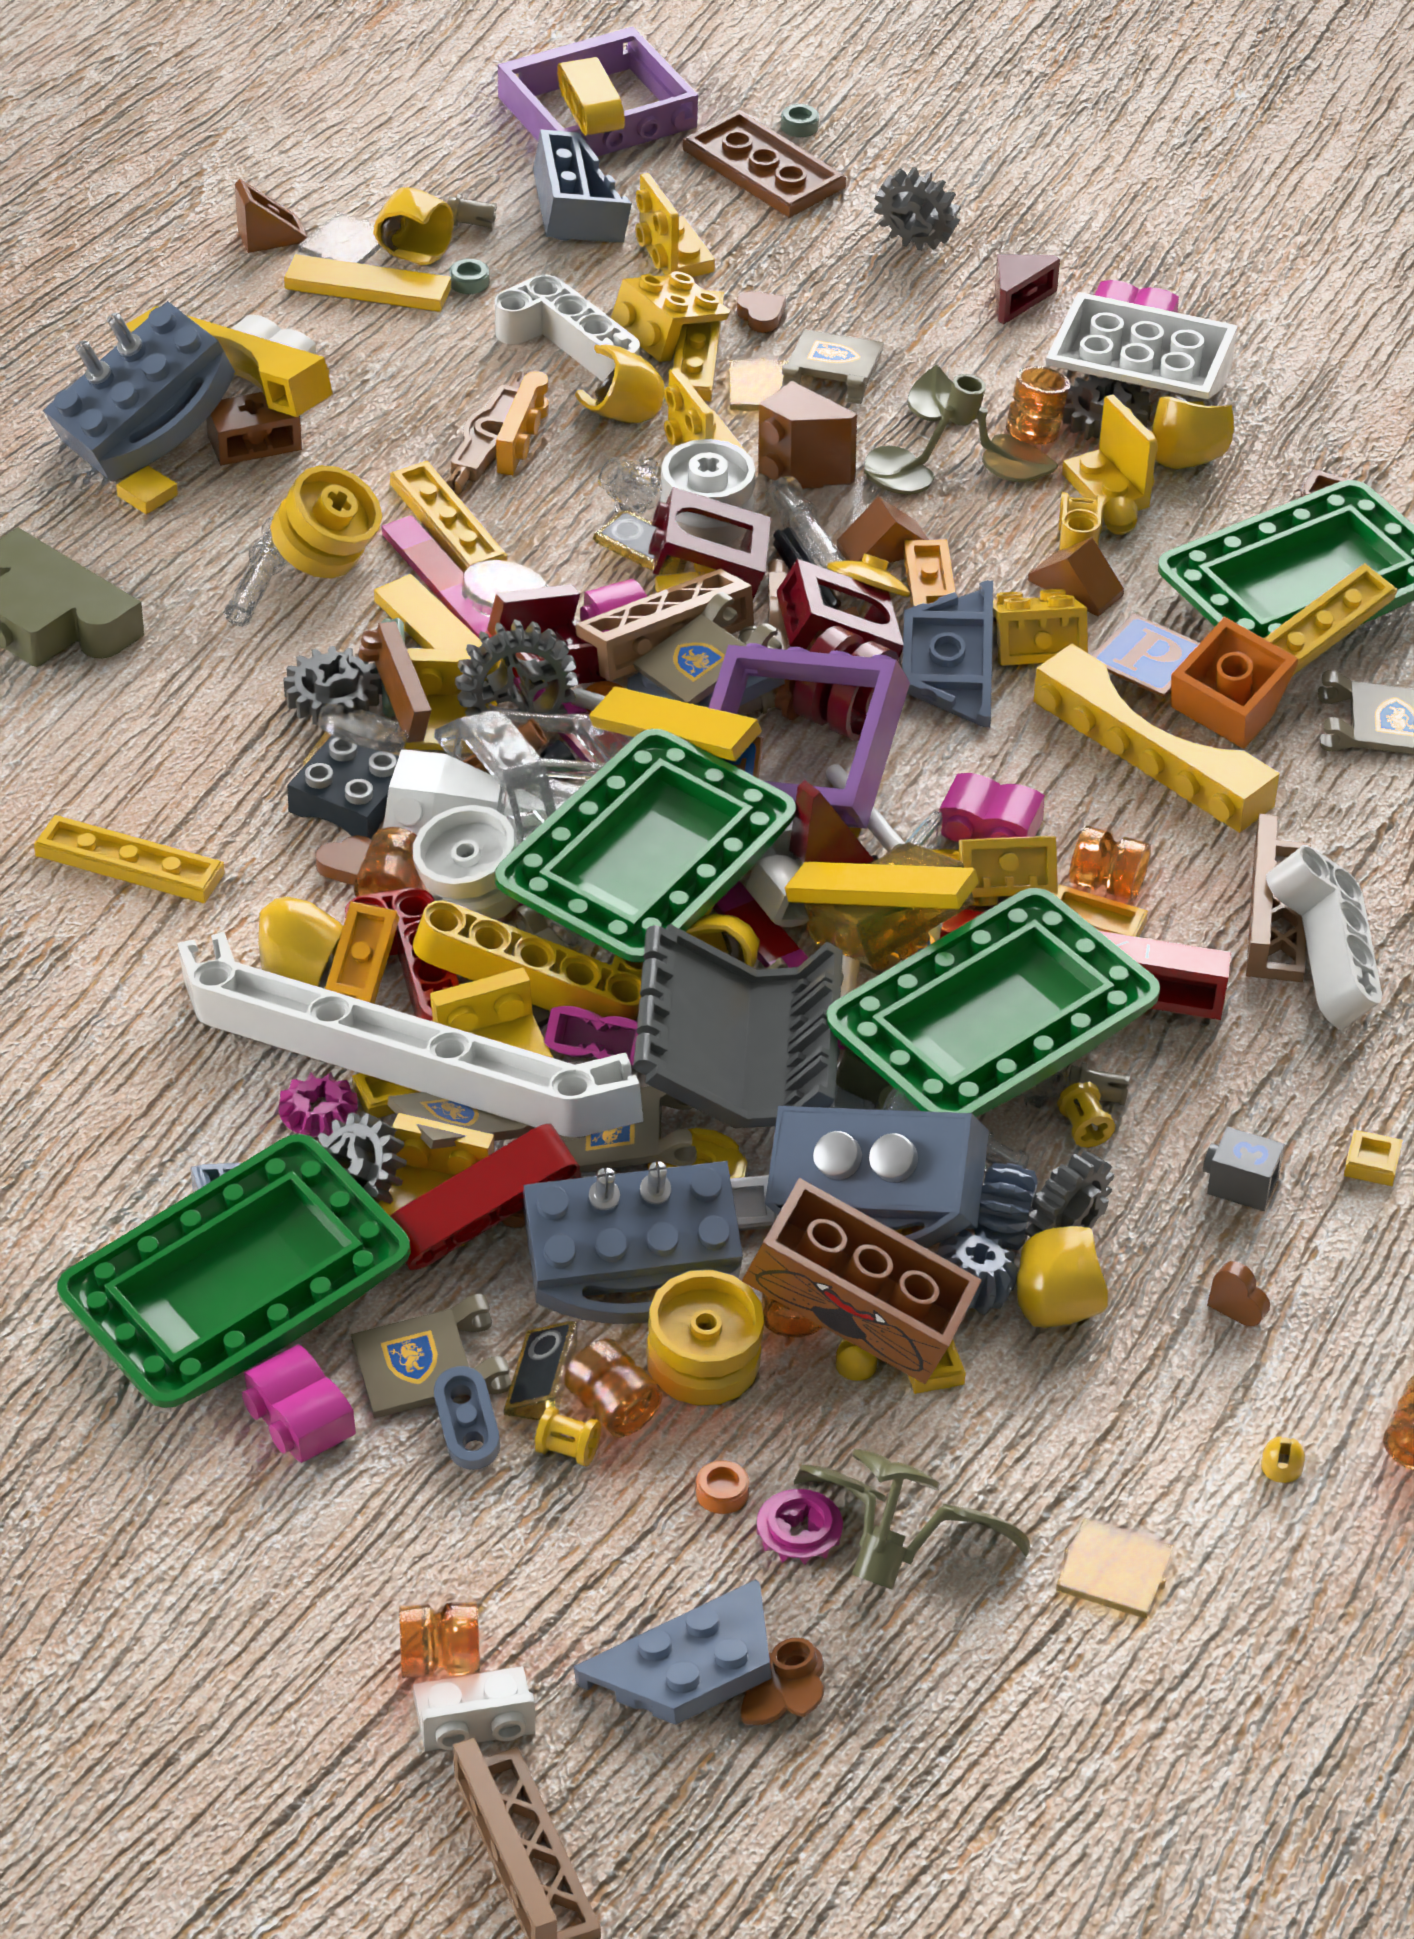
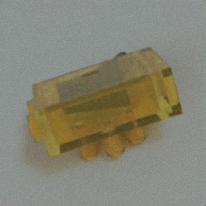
[804,842,975,970]

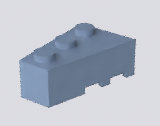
[533,129,632,243]

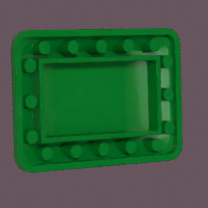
[1158,480,1414,638]
[495,729,796,962]
[826,888,1160,1117]
[57,1134,411,1408]

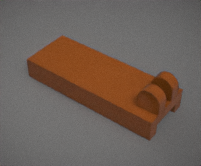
[358,621,431,743]

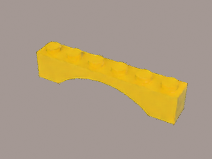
[126,306,333,417]
[1033,644,1280,833]

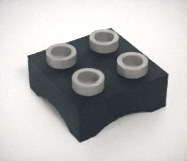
[287,731,399,839]

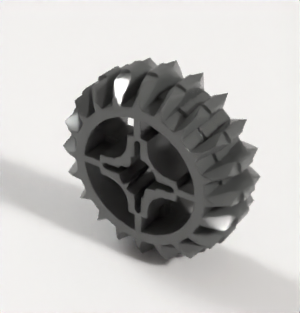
[455,619,579,738]

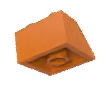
[1171,617,1298,749]

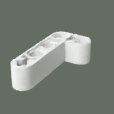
[495,275,640,382]
[1266,845,1382,1029]

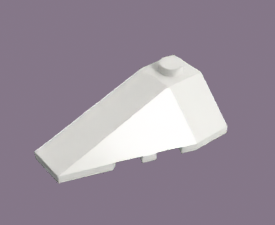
[383,750,560,845]

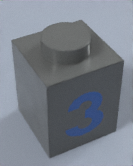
[1203,1126,1285,1211]

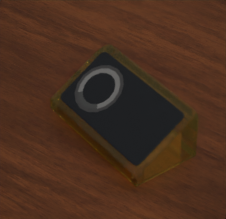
[592,510,687,575]
[504,1321,577,1421]

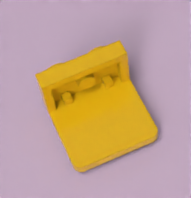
[611,272,730,362]

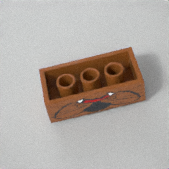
[742,1178,982,1384]

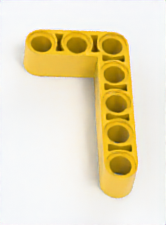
[413,900,643,1021]

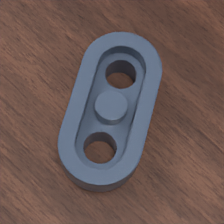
[434,1366,501,1470]

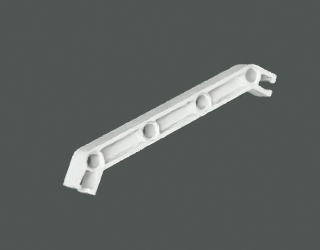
[177,932,643,1137]

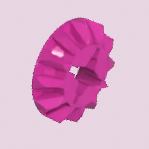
[279,1072,358,1137]
[757,1489,843,1565]

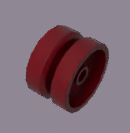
[793,626,900,742]

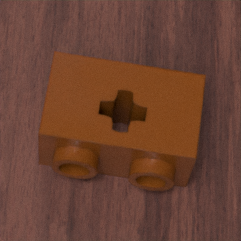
[206,392,302,466]

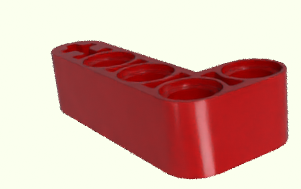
[345,888,459,1022]
[390,1123,582,1270]

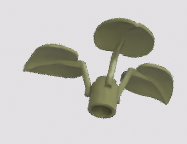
[864,365,1058,495]
[794,1449,1030,1590]

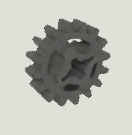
[874,167,961,251]
[1060,374,1152,440]
[283,646,382,726]
[318,1112,407,1204]
[1025,1150,1114,1239]

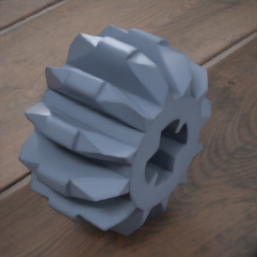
[974,1162,1038,1250]
[935,1229,1019,1315]

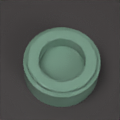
[781,104,819,137]
[449,259,490,294]

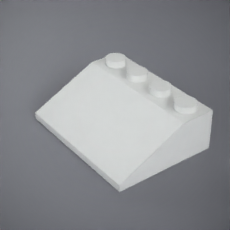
[1045,292,1238,400]

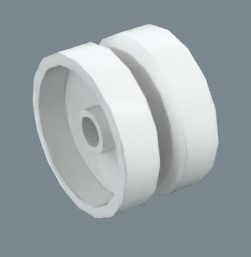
[660,439,756,544]
[413,805,520,920]

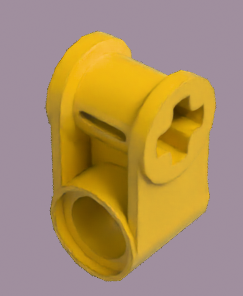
[1058,492,1104,551]

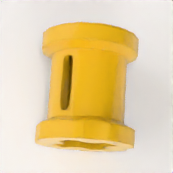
[1057,1082,1116,1148]
[535,1406,602,1467]

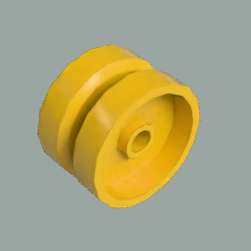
[270,465,382,579]
[646,1270,764,1406]

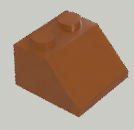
[758,381,857,489]

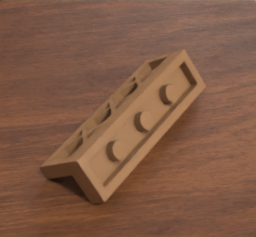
[576,569,755,681]
[1246,814,1311,982]
[453,1737,601,1939]

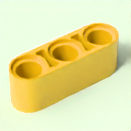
[557,57,625,136]

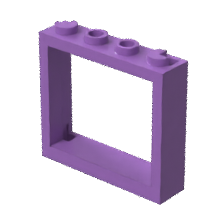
[498,26,698,157]
[708,643,910,829]

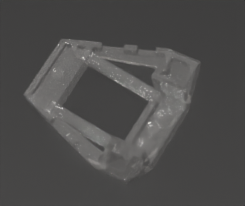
[434,710,633,842]

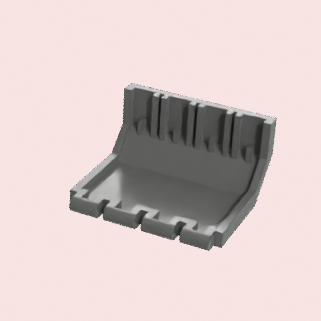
[633,924,844,1129]

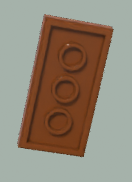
[683,109,846,218]

